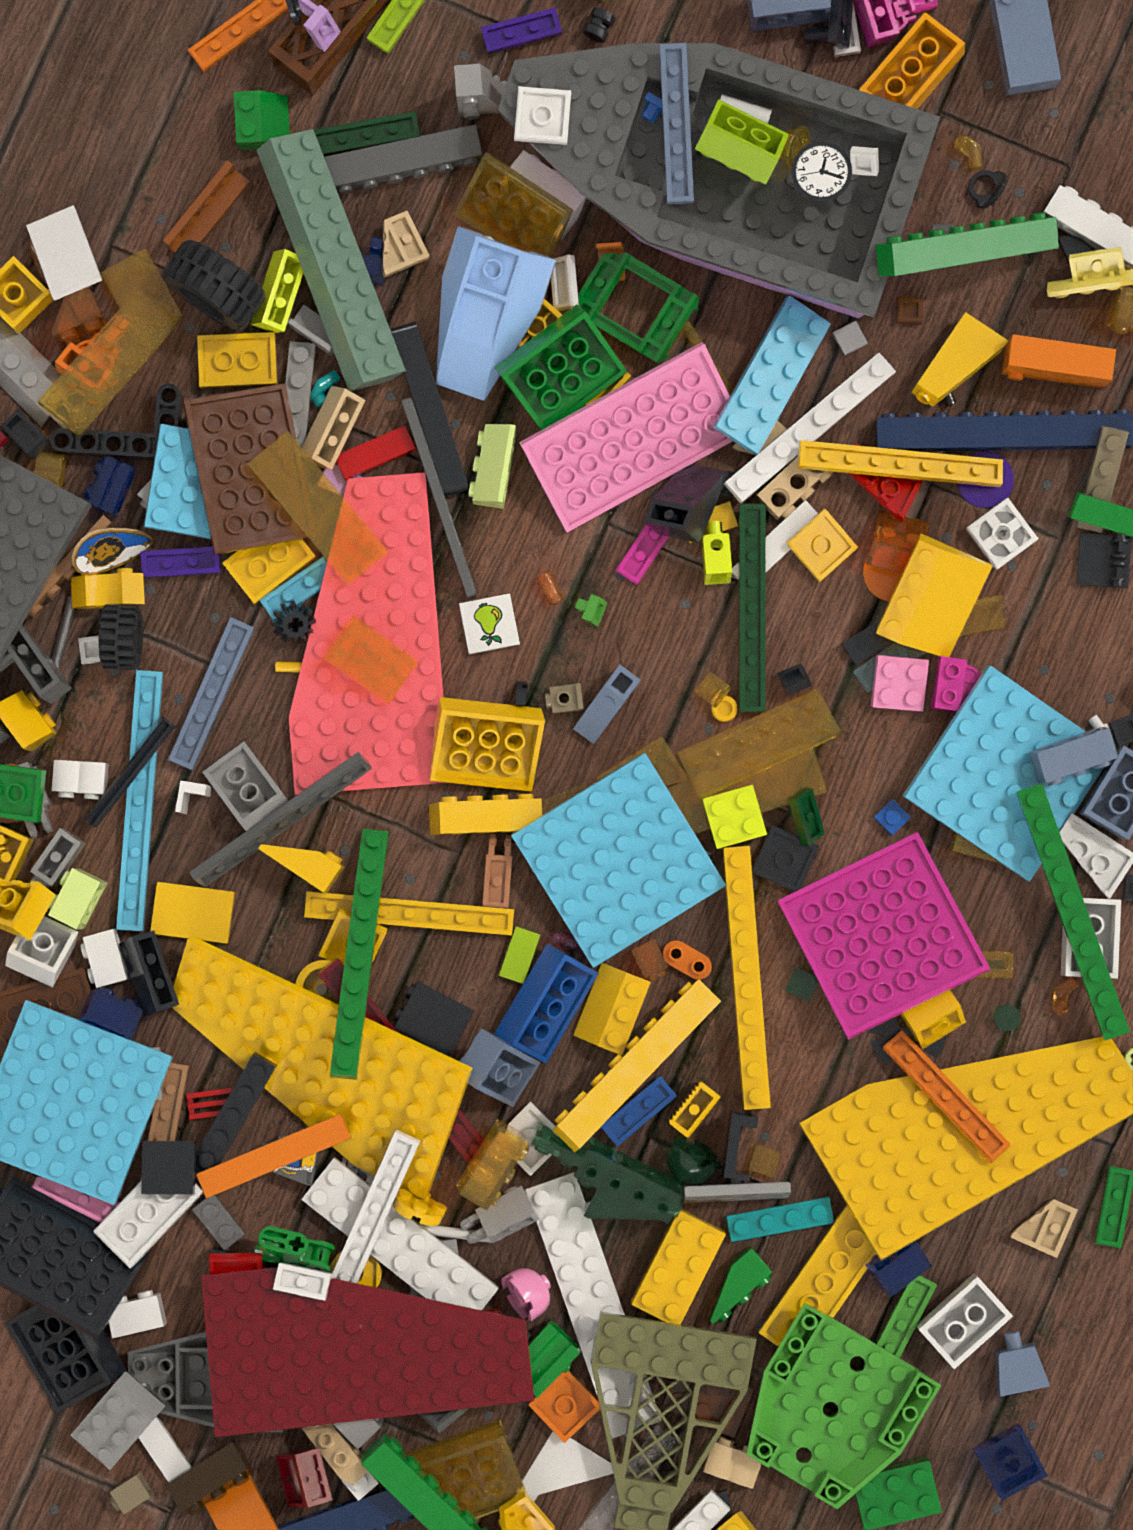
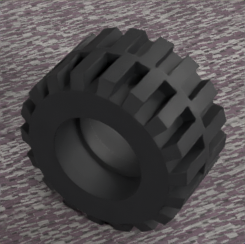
[98,604,143,670]

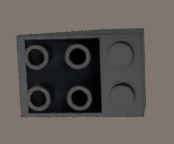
[643,464,728,543]

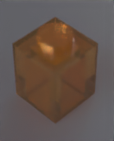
[631,939,668,981]

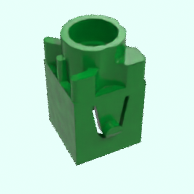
[528,1318,581,1398]

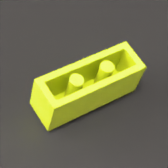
[251,249,303,333]

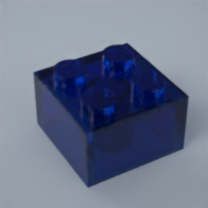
[972,1424,1048,1501]

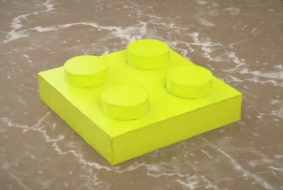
[702,784,767,849]

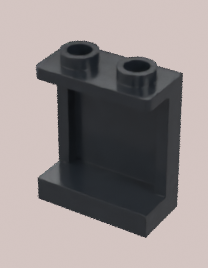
[393,981,475,1057]
[721,1111,758,1184]

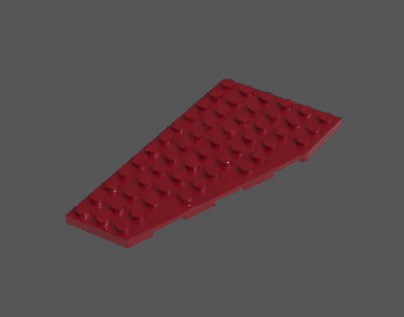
[201,1267,534,1437]

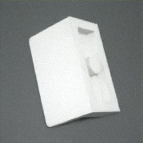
[175,781,212,814]
[273,1262,334,1301]

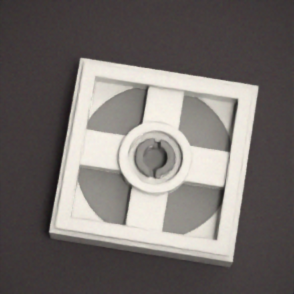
[965,498,1038,570]

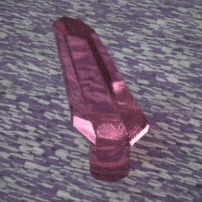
[549,932,582,951]

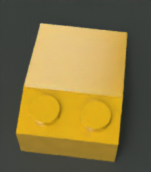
[258,844,345,893]

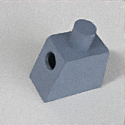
[995,1331,1050,1397]

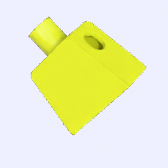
[702,521,732,585]

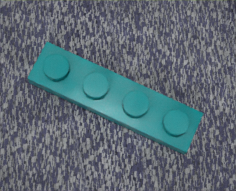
[726,1196,834,1242]

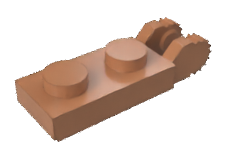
[483,834,512,908]

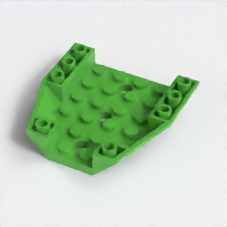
[746,1303,941,1509]

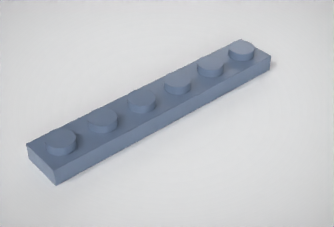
[660,43,694,204]
[168,617,255,770]

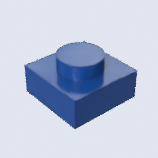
[874,799,911,836]

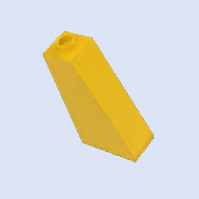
[911,312,1008,407]

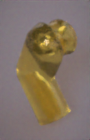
[954,135,983,170]

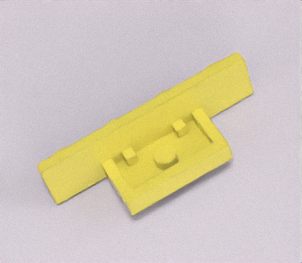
[1047,247,1133,298]

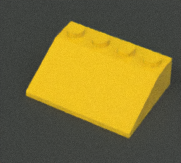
[876,533,993,657]
[429,697,545,791]

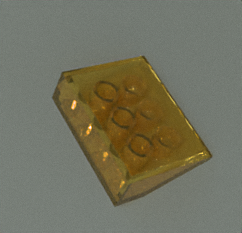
[453,152,573,258]
[405,1419,527,1519]

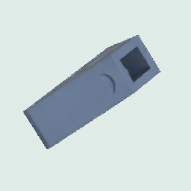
[573,665,641,744]

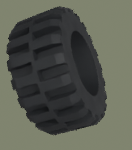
[163,239,265,331]

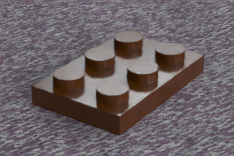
[661,1379,754,1438]

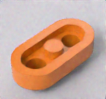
[663,941,712,980]

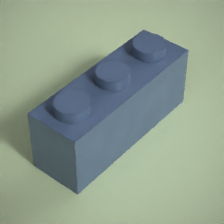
[1029,726,1118,786]

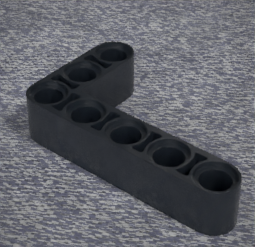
[50,383,183,461]

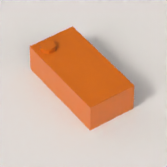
[1001,334,1116,389]

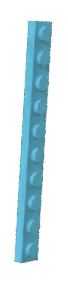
[116,670,163,931]

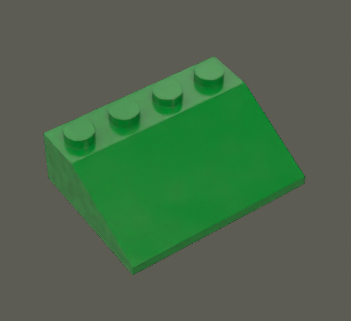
[494,304,627,430]

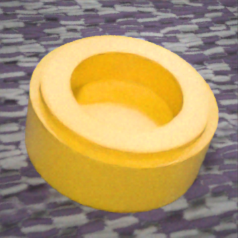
[711,696,738,722]

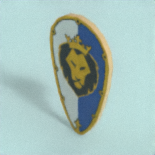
[72,528,153,575]

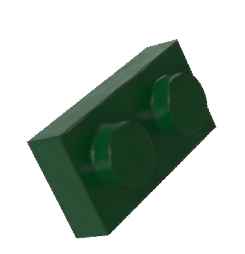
[789,787,825,846]

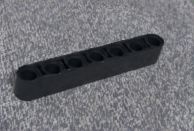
[391,321,469,497]

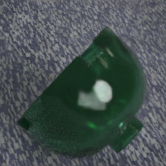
[666,1135,720,1185]

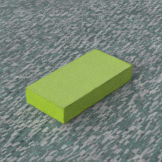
[499,926,540,984]

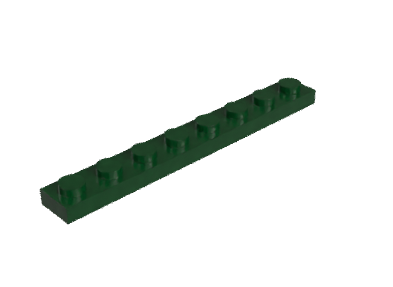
[738,504,766,712]

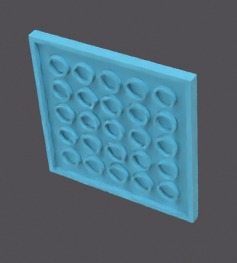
[903,665,1104,882]
[511,752,726,968]
[0,1000,173,1205]

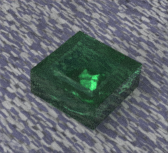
[784,967,818,1002]

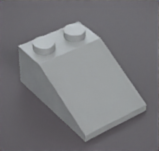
[202,742,288,831]

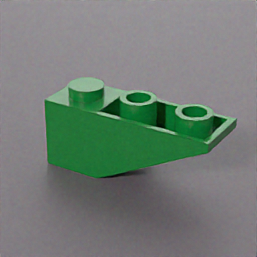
[709,1246,772,1324]

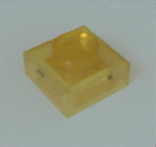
[694,671,732,708]

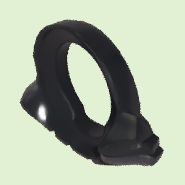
[968,170,1008,208]

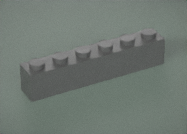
[324,124,483,195]

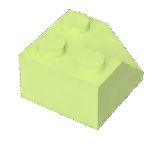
[48,868,108,929]

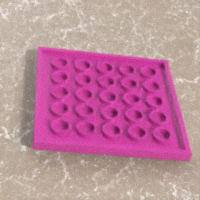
[778,832,990,1040]

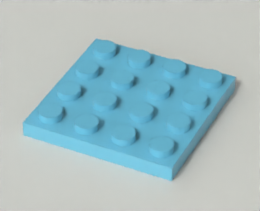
[144,424,211,539]

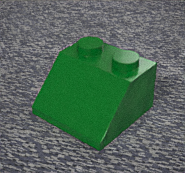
[234,90,290,150]

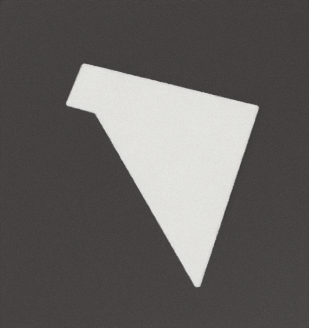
[514,1432,613,1501]

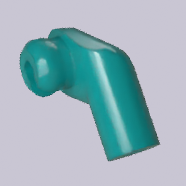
[310,370,340,407]

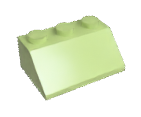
[469,424,517,509]

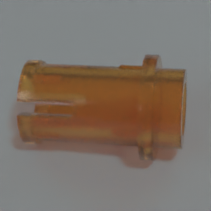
[537,571,565,606]

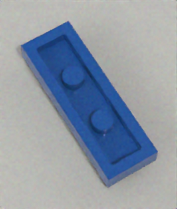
[601,1076,677,1147]

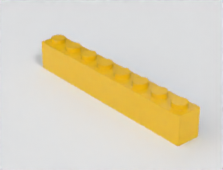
[553,979,721,1152]

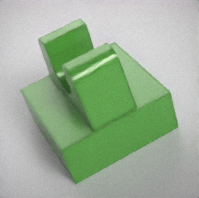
[575,594,607,627]

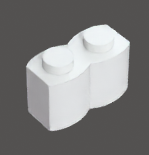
[52,760,109,800]

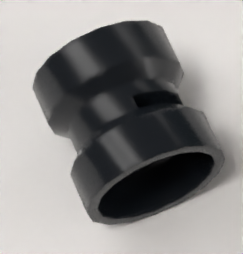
[582,7,616,43]

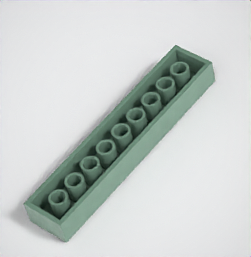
[257,129,406,392]

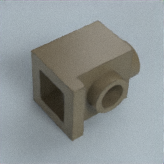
[545,683,584,714]

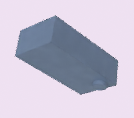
[989,0,1061,96]

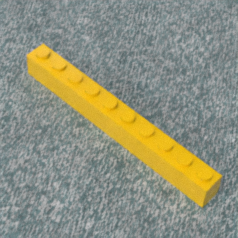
[722,846,771,1110]

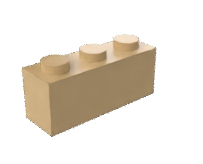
[300,386,365,470]

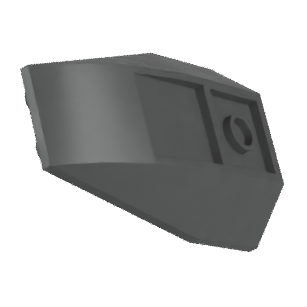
[128,1332,284,1432]

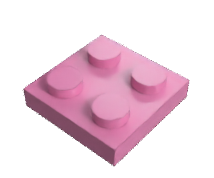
[870,655,929,712]

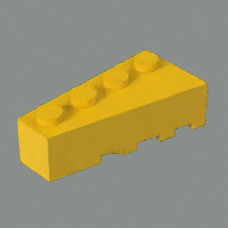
[429,794,542,836]
[0,880,55,941]

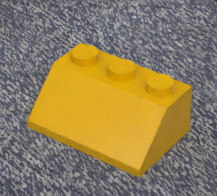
[574,963,651,1055]

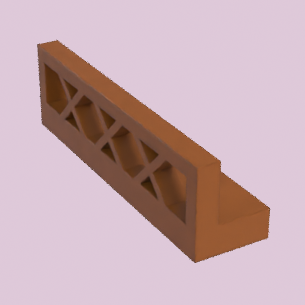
[163,160,251,253]

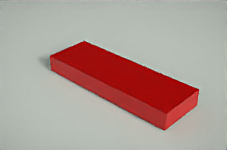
[336,426,416,481]

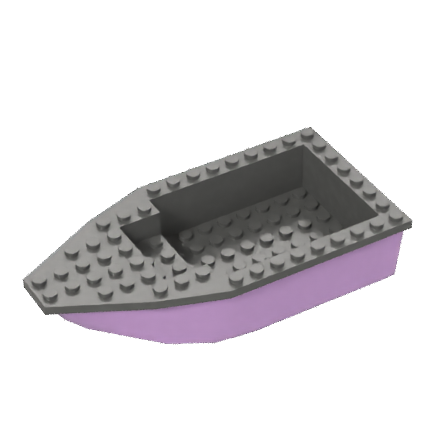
[498,43,940,318]

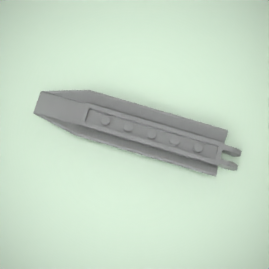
[0,316,80,428]

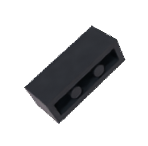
[119,931,179,1017]

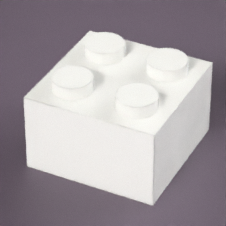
[5,916,78,987]

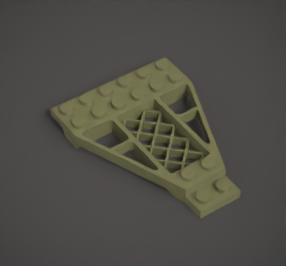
[590,1311,757,1530]

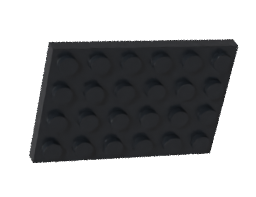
[0,1177,149,1340]

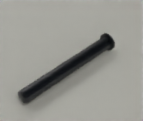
[85,715,178,827]

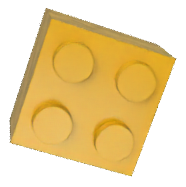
[0,256,54,334]

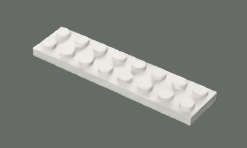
[301,1157,499,1310]

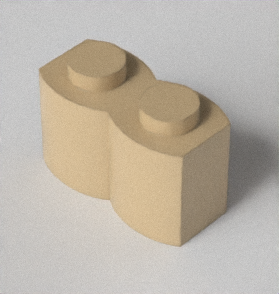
[702,1436,761,1489]

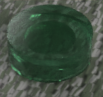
[993,1005,1020,1031]

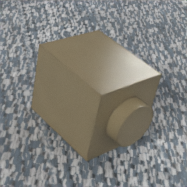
[110,1471,154,1514]

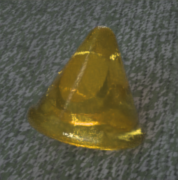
[780,126,810,169]

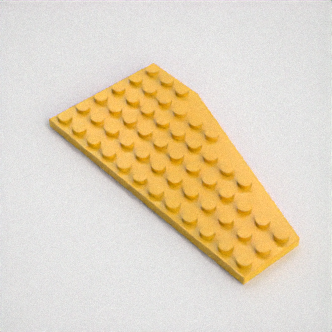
[173,936,473,1200]
[800,1037,1133,1260]

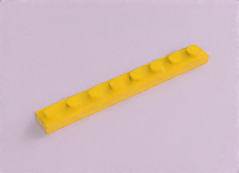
[798,440,1003,487]
[304,891,514,935]

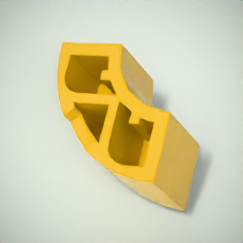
[71,568,145,609]

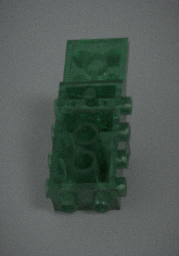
[531,1122,683,1224]

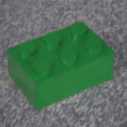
[854,1455,942,1530]

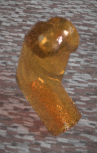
[1051,976,1079,1015]

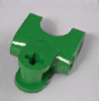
[254,1226,336,1272]

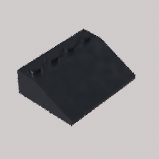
[5,1305,128,1413]

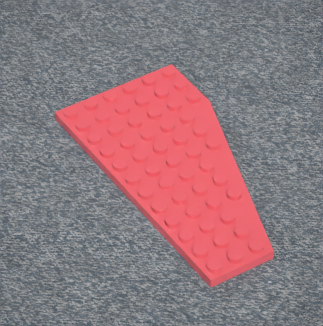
[289,473,447,795]

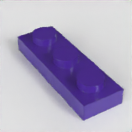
[481,7,562,54]
[141,547,221,578]

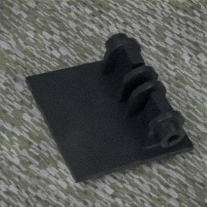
[1076,533,1132,589]

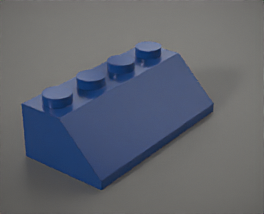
[494,943,599,1063]

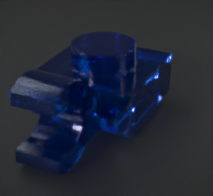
[362,237,384,286]

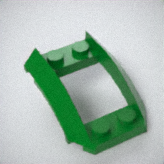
[578,252,699,364]

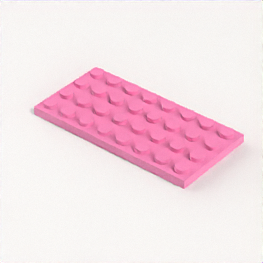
[519,342,733,532]

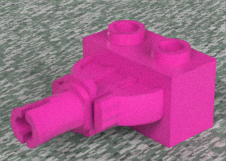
[853,0,938,48]
[930,656,981,713]

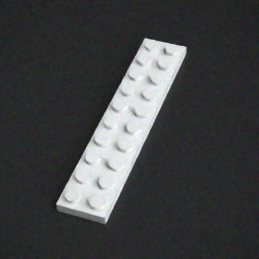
[525,1172,662,1439]

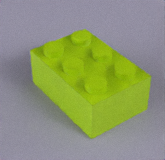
[695,99,789,184]

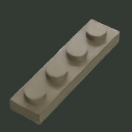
[1075,425,1129,533]

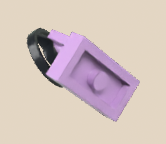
[286,0,341,52]

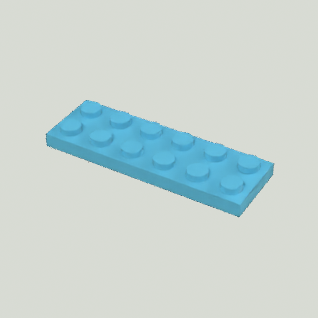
[713,296,831,455]

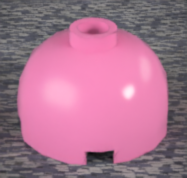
[501,1268,551,1323]

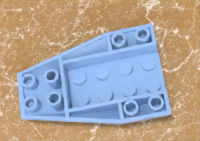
[436,226,556,401]

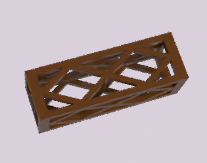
[268,0,390,96]

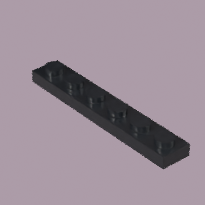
[195,1052,277,1198]

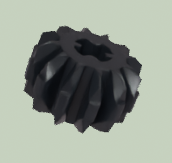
[271,599,316,644]

